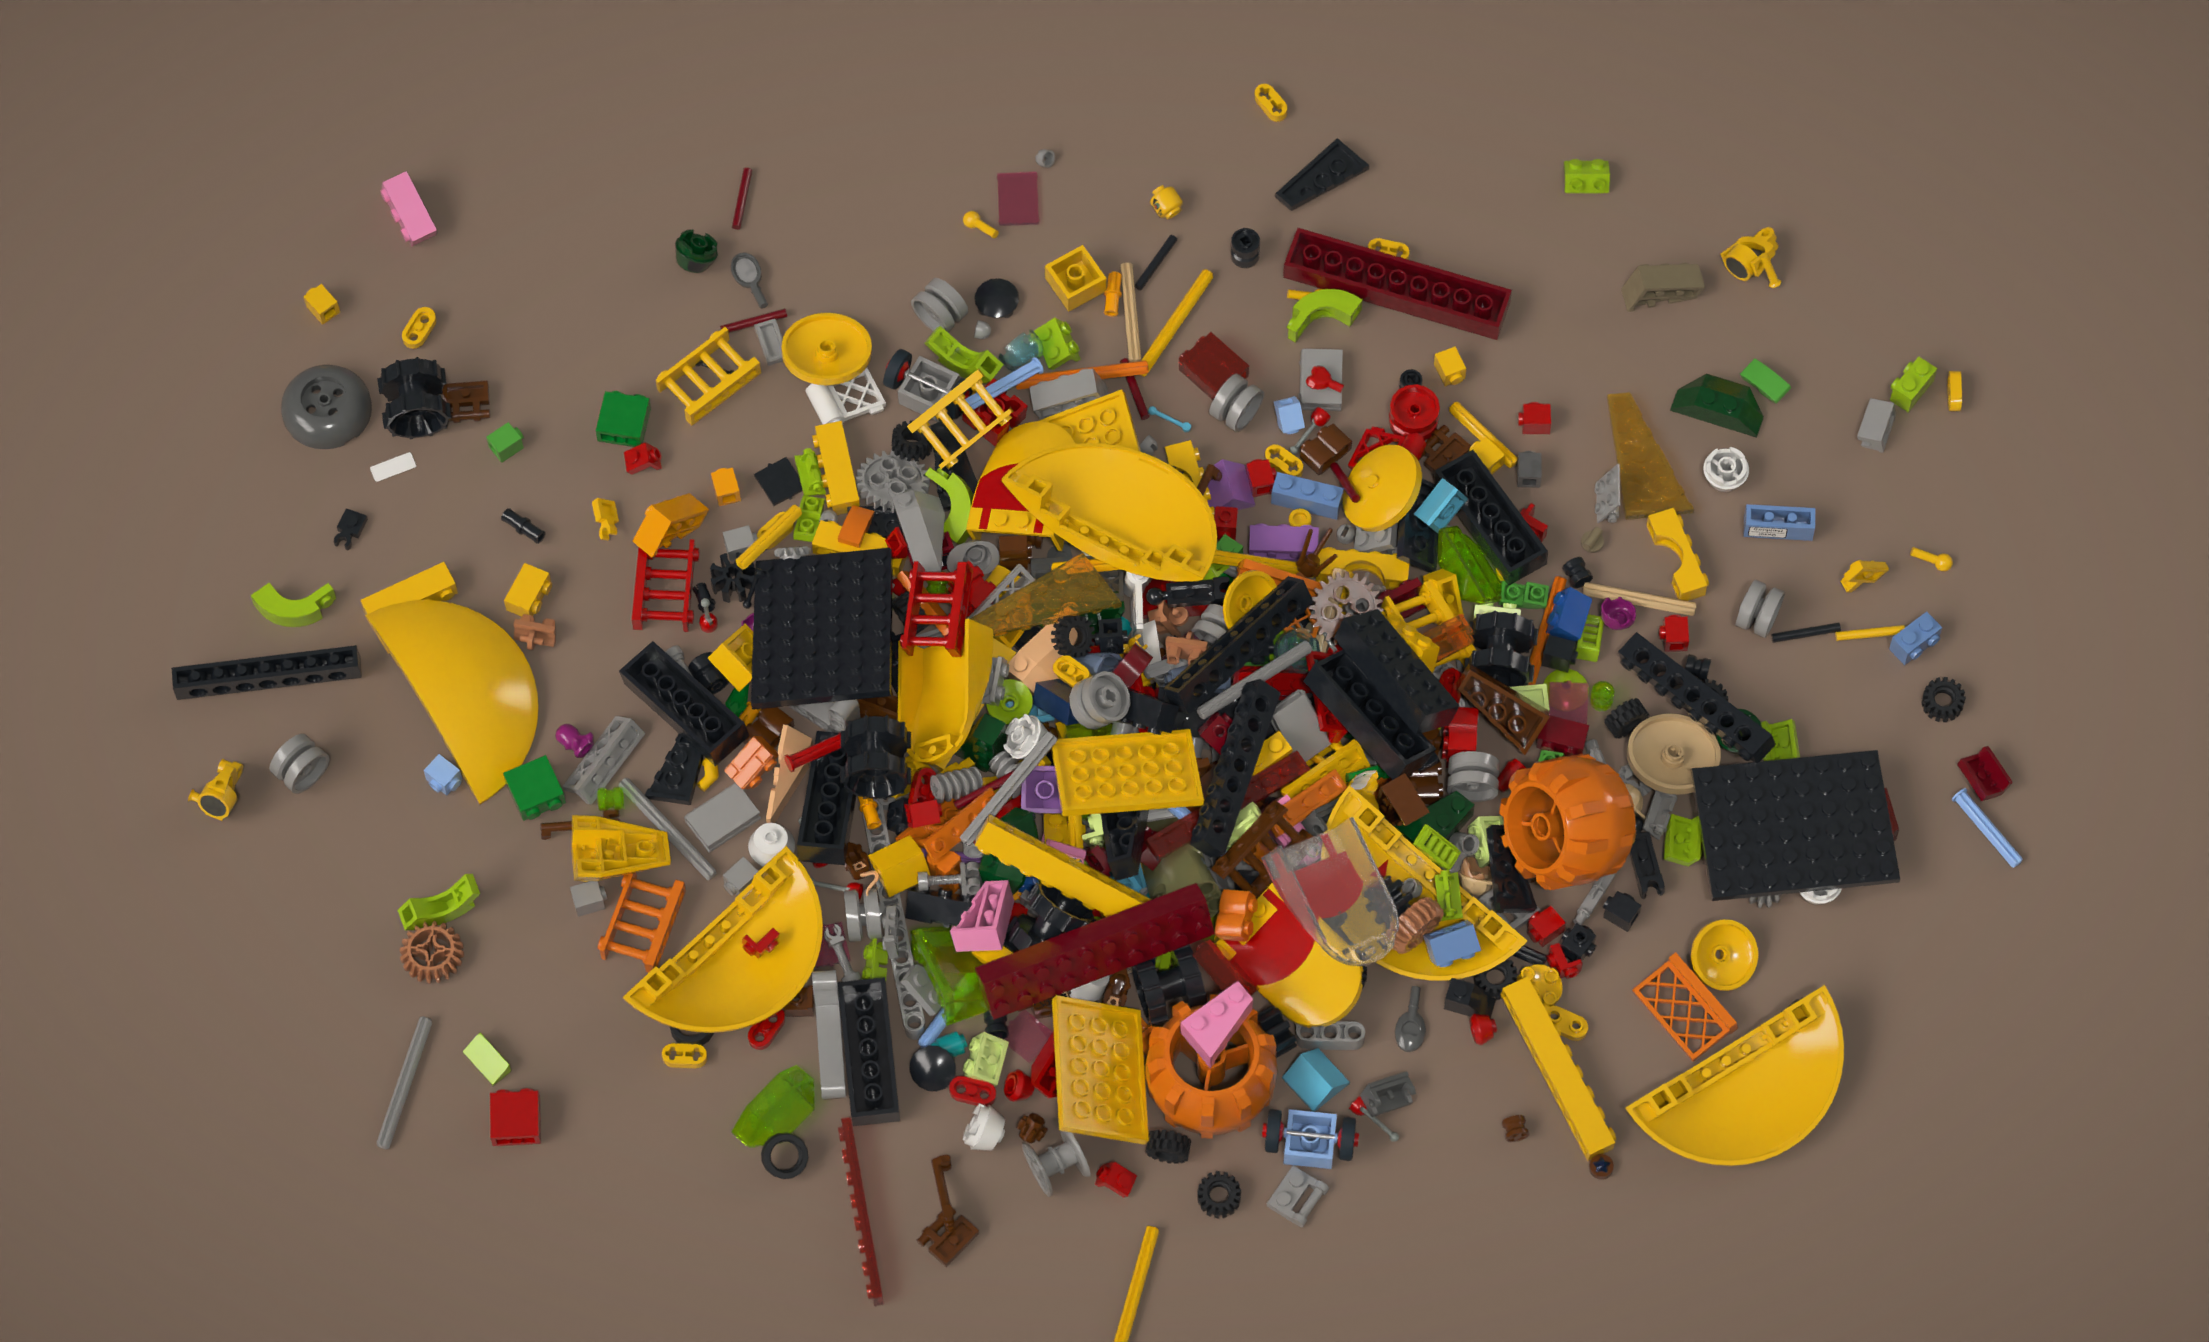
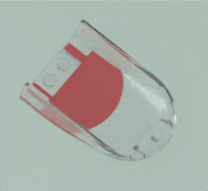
[1261,817,1399,966]

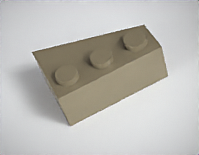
[1621,263,1705,312]

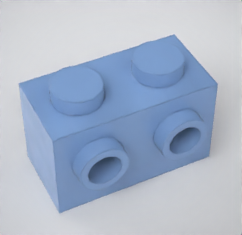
[1889,611,1942,666]
[1423,920,1481,967]

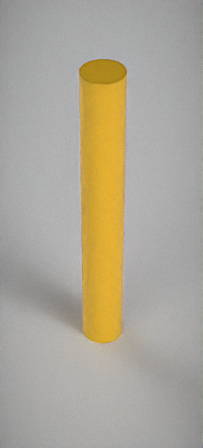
[1835,625,1905,641]

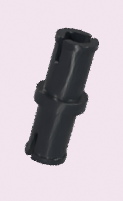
[501,508,546,544]

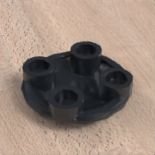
[975,278,1019,318]
[910,1045,956,1092]

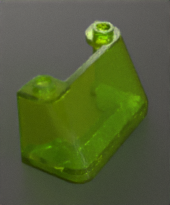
[910,926,988,1026]

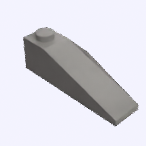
[892,490,946,572]

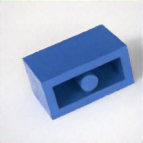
[1546,587,1592,641]

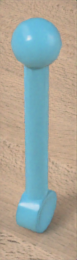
[1148,406,1191,432]

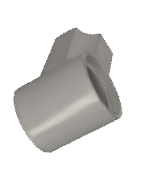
[1439,832,1479,873]

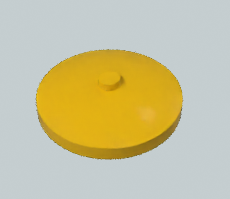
[781,313,872,385]
[1343,445,1422,532]

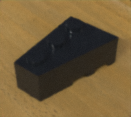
[905,885,975,928]

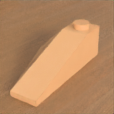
[1008,606,1079,696]
[766,725,813,823]

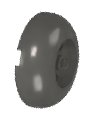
[281,365,372,449]

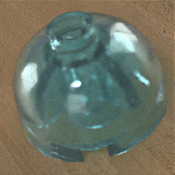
[998,329,1044,372]
[1273,628,1320,674]

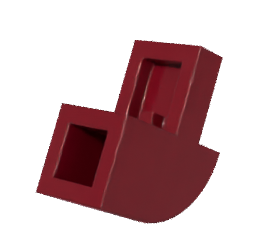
[1112,642,1153,688]

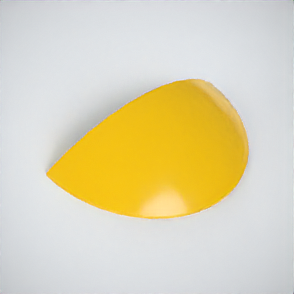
[1002,443,1217,582]
[365,600,539,804]
[1320,785,1527,981]
[623,846,823,1033]
[1625,985,1844,1166]

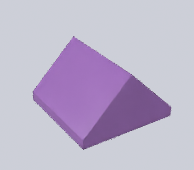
[1204,459,1255,510]
[1021,766,1062,815]

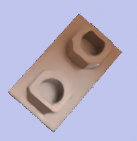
[1148,600,1189,637]
[514,614,556,650]
[1165,631,1208,665]

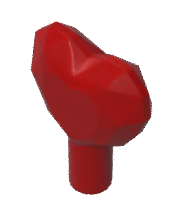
[1306,365,1344,393]

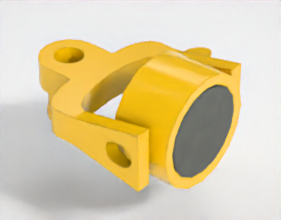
[1720,227,1781,288]
[188,759,244,821]

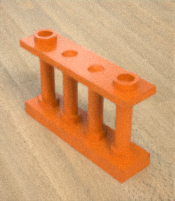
[895,787,995,862]
[598,873,686,973]

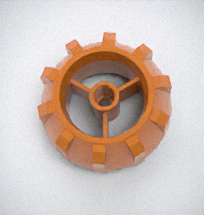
[1499,754,1636,890]
[1145,994,1277,1139]

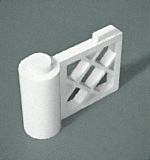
[806,367,886,425]
[1123,572,1149,638]

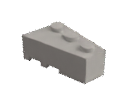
[1029,368,1109,419]

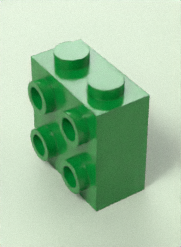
[596,391,651,447]
[503,755,566,821]

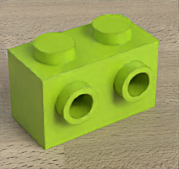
[1890,356,1937,413]

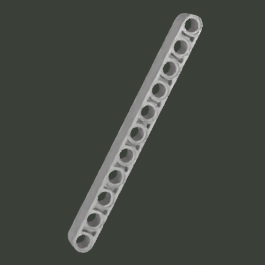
[862,799,926,1040]

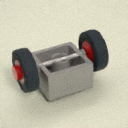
[883,349,973,422]

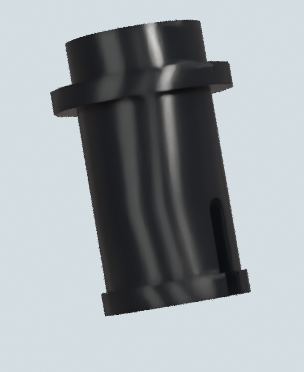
[693,583,716,613]

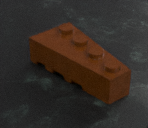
[1457,664,1550,755]

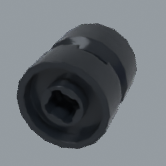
[1231,228,1260,268]
[688,652,729,695]

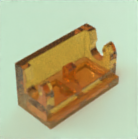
[1422,613,1474,663]

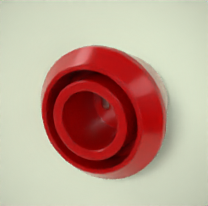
[1469,1014,1497,1045]
[1004,1069,1035,1102]

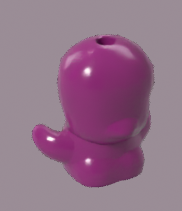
[555,724,594,758]

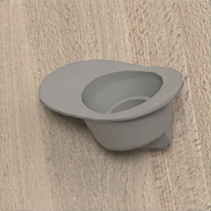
[946,539,1000,574]

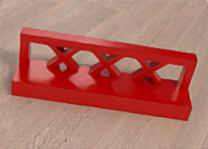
[1306,651,1348,743]
[1232,666,1312,696]

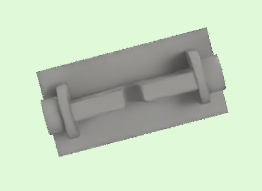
[1642,790,1678,840]

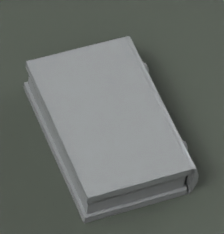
[1299,349,1343,411]
[1271,689,1331,767]
[684,783,761,853]

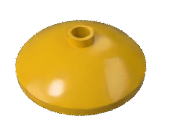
[1223,570,1277,629]
[1691,919,1758,991]

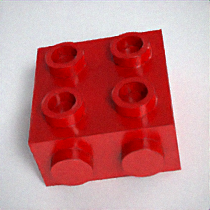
[490,1088,541,1146]

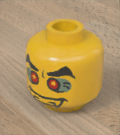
[1150,185,1183,220]

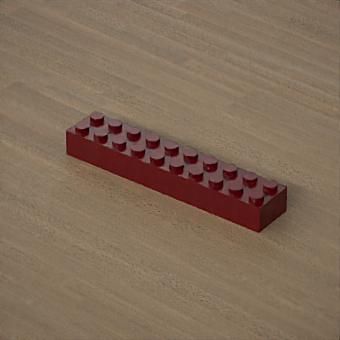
[1283,228,1512,340]
[975,883,1215,1020]

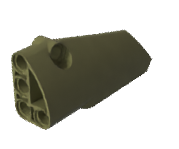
[1142,817,1222,917]

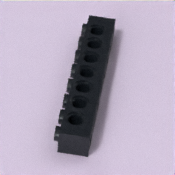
[1163,576,1313,714]
[1618,632,1776,764]
[171,645,362,700]
[1189,679,1281,858]

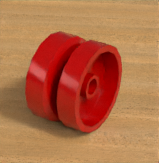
[1389,384,1440,441]

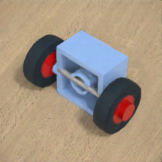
[1262,1109,1359,1169]

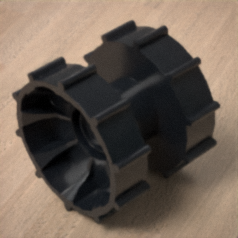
[377,357,451,440]
[1464,610,1538,687]
[840,715,911,800]
[1007,883,1097,950]
[1132,944,1207,1026]

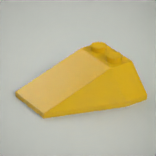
[571,815,671,882]

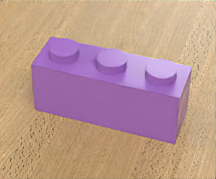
[1249,523,1319,561]

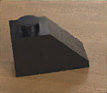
[1444,978,1496,1019]

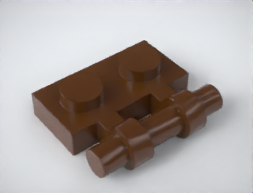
[443,380,490,423]
[1420,425,1471,474]
[917,1208,979,1267]

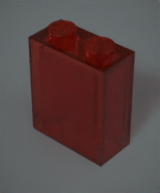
[1179,332,1249,400]
[1192,939,1259,996]

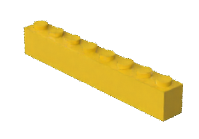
[975,814,1152,917]
[1501,977,1616,1161]

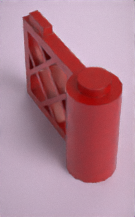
[1348,426,1427,470]

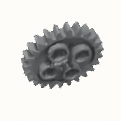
[856,451,930,513]

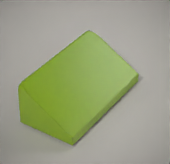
[463,1033,511,1086]

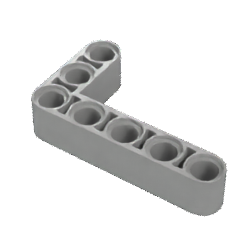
[788,700,861,733]
[812,970,846,1099]
[1296,1021,1365,1050]

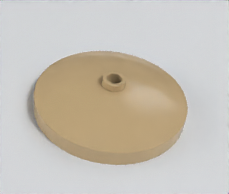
[1627,714,1721,795]

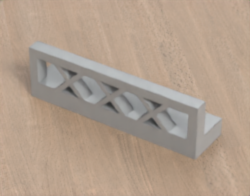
[964,564,1039,636]
[562,716,645,805]

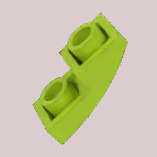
[793,495,825,542]

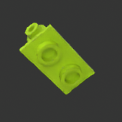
[794,448,826,496]
[1435,870,1463,921]
[862,938,888,981]

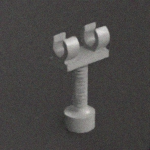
[918,862,980,896]
[824,924,862,982]

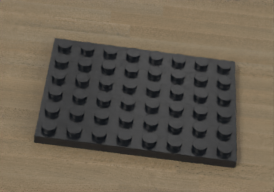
[751,548,893,710]
[1691,750,1900,901]

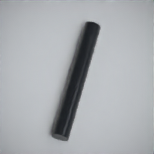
[1134,235,1177,291]
[1771,623,1841,643]

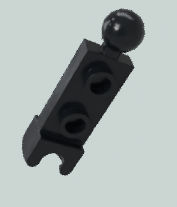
[1146,577,1230,608]
[1630,816,1665,899]

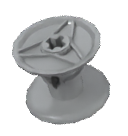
[1022,1131,1091,1197]

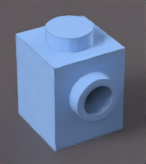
[1274,396,1305,434]
[423,754,462,795]

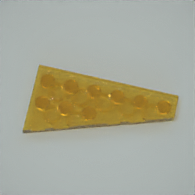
[1607,392,1694,520]
[970,553,1122,638]

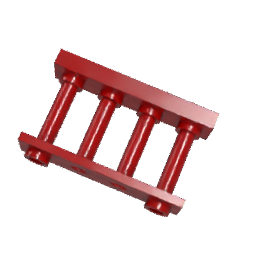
[632,539,700,632]
[900,561,973,657]

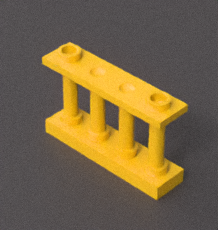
[656,327,761,426]
[907,369,1013,469]
[1381,579,1476,673]
[1258,732,1367,799]

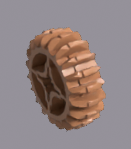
[1386,897,1444,954]
[400,921,464,984]

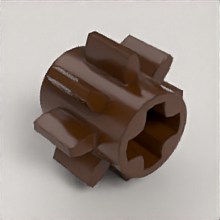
[1016,1113,1048,1143]

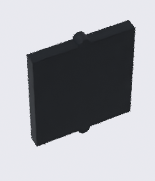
[754,457,803,506]

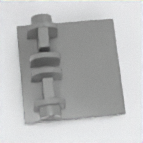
[1595,464,1620,523]

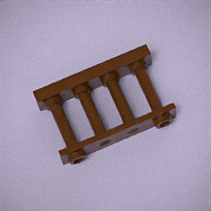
[1211,800,1319,899]

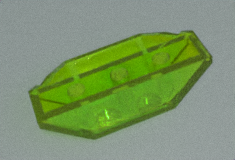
[1438,526,1502,604]
[731,1065,815,1148]

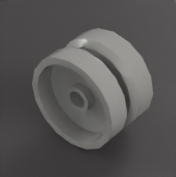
[911,278,968,332]
[1209,373,1264,432]
[1735,580,1785,638]
[1191,604,1229,646]
[1069,671,1130,730]
[269,734,330,794]
[1447,751,1500,802]
[844,887,882,942]

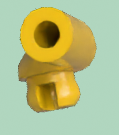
[697,758,719,792]

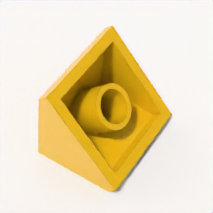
[868,835,931,898]

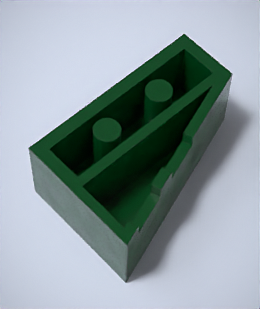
[954,713,1007,774]
[1394,791,1475,862]

